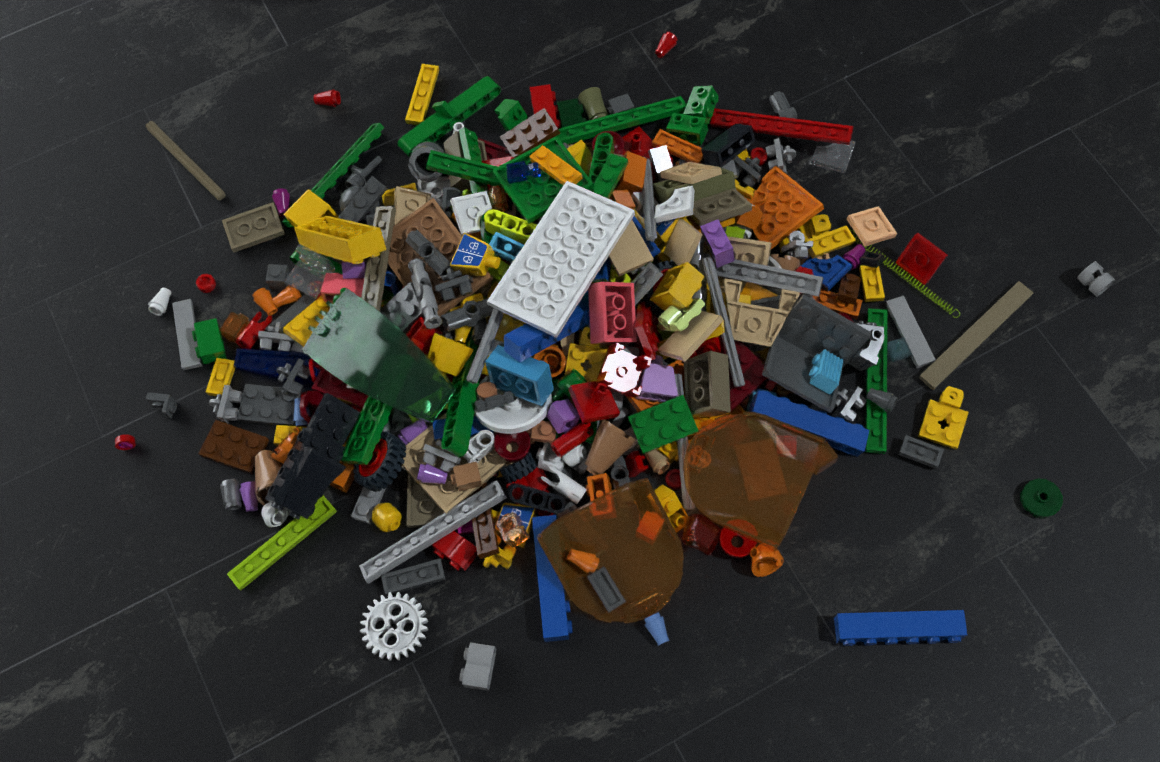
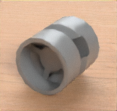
[1077,261,1115,297]

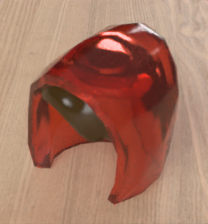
[681,514,722,556]

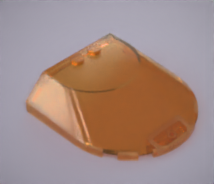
[683,412,826,551]
[537,478,684,623]

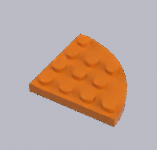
[751,166,824,249]

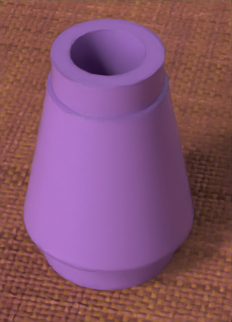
[398,418,428,445]
[417,463,448,484]
[239,481,258,512]

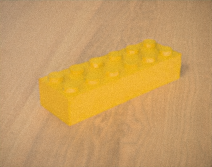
[294,215,386,264]

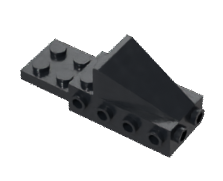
[265,393,360,520]

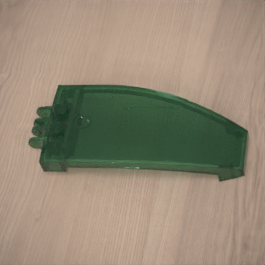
[302,288,456,423]

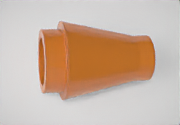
[272,284,302,308]
[253,288,278,316]
[567,548,599,574]

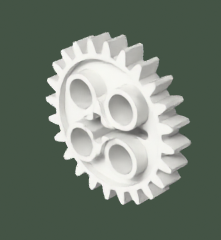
[360,592,428,661]

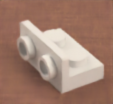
[536,439,566,474]

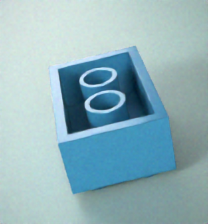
[485,345,554,406]

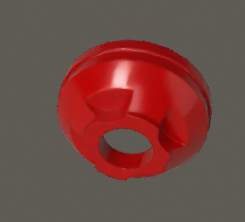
[720,521,757,558]

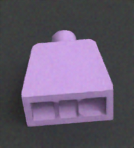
[636,355,678,402]

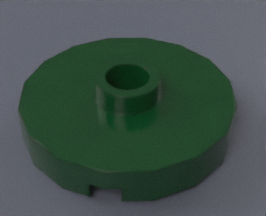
[1020,478,1063,519]

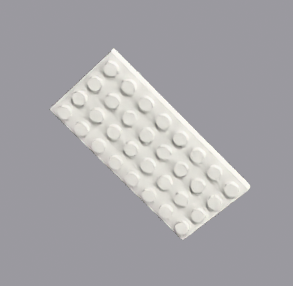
[487,181,635,338]

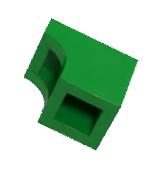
[494,99,529,131]

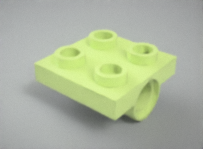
[657,298,705,331]

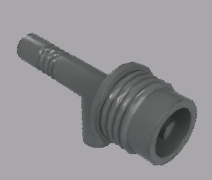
[345,156,382,188]

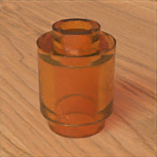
[488,186,509,213]

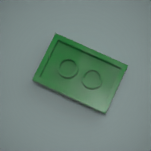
[628,395,699,454]

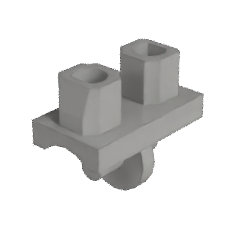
[766,138,796,174]
[781,230,813,259]
[258,322,294,354]
[209,385,243,424]
[832,386,867,423]
[423,439,461,473]

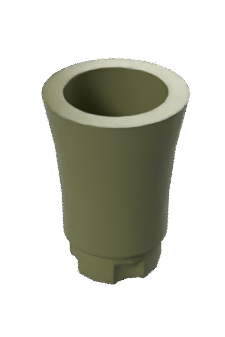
[578,87,608,120]

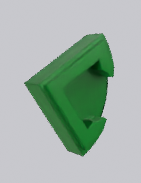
[432,101,456,118]

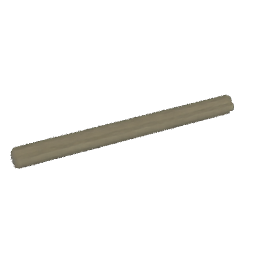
[146,121,226,200]

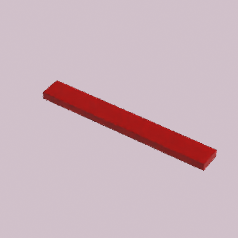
[710,108,853,145]

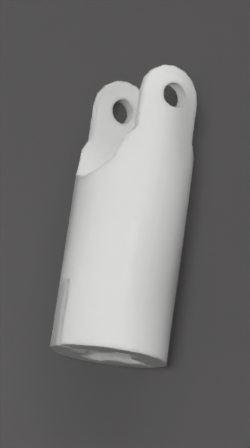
[541,465,587,504]

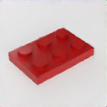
[635,301,660,360]

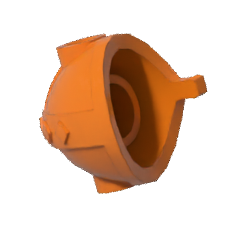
[534,345,567,377]
[750,541,784,577]

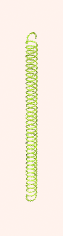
[850,230,960,318]

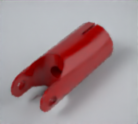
[235,312,272,351]
[550,422,594,458]

